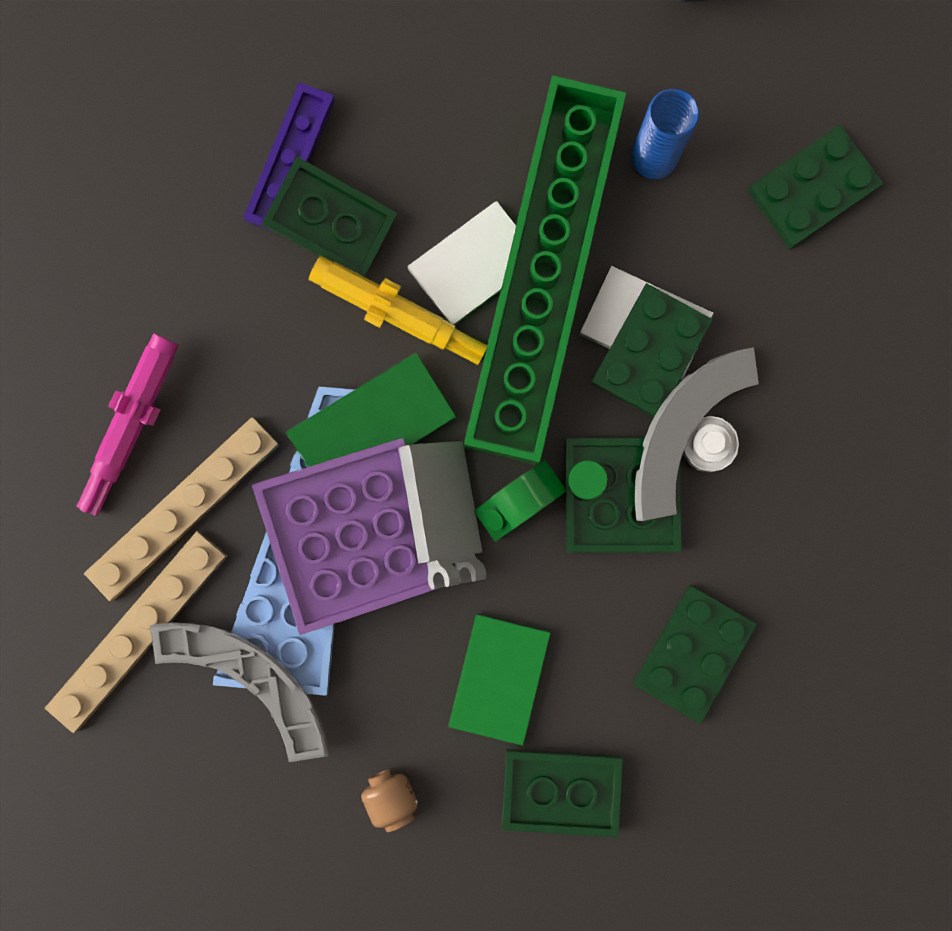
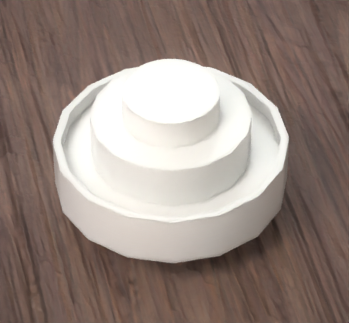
[683,416,739,473]

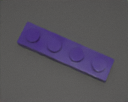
[243,82,335,233]

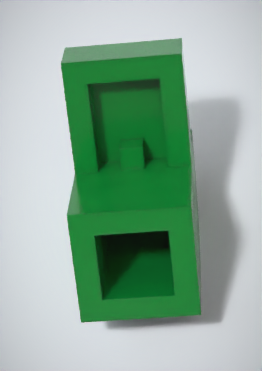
[474,460,567,542]

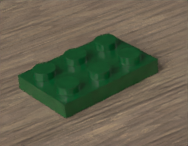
[747,124,884,249]
[261,156,397,277]
[590,283,713,418]
[632,585,757,725]
[501,749,623,838]

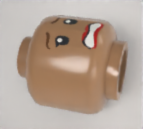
[361,769,418,832]

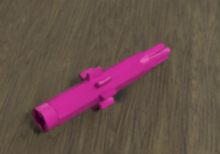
[76,333,179,516]

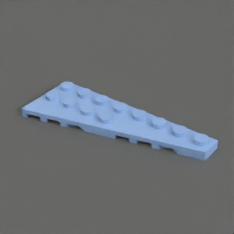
[213,386,353,695]

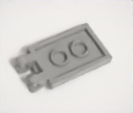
[399,441,486,589]

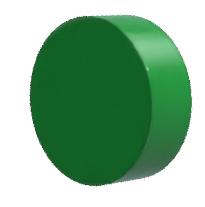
[568,461,607,500]

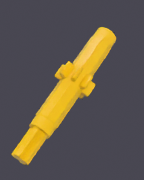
[308,255,488,365]

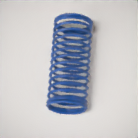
[631,88,700,179]

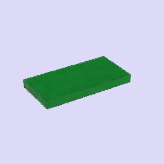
[286,353,456,467]

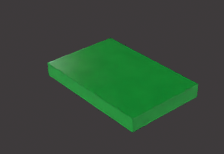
[448,614,550,746]

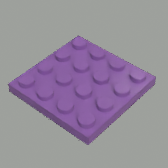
[251,438,438,635]

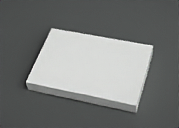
[407,201,516,325]
[579,266,713,382]

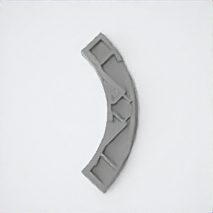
[635,347,759,521]
[150,622,329,762]

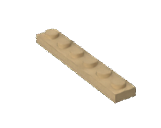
[84,417,280,601]
[45,531,228,733]

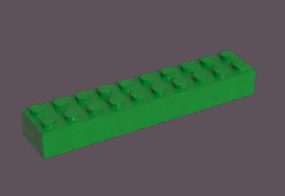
[464,75,626,466]

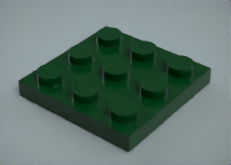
[565,438,681,552]

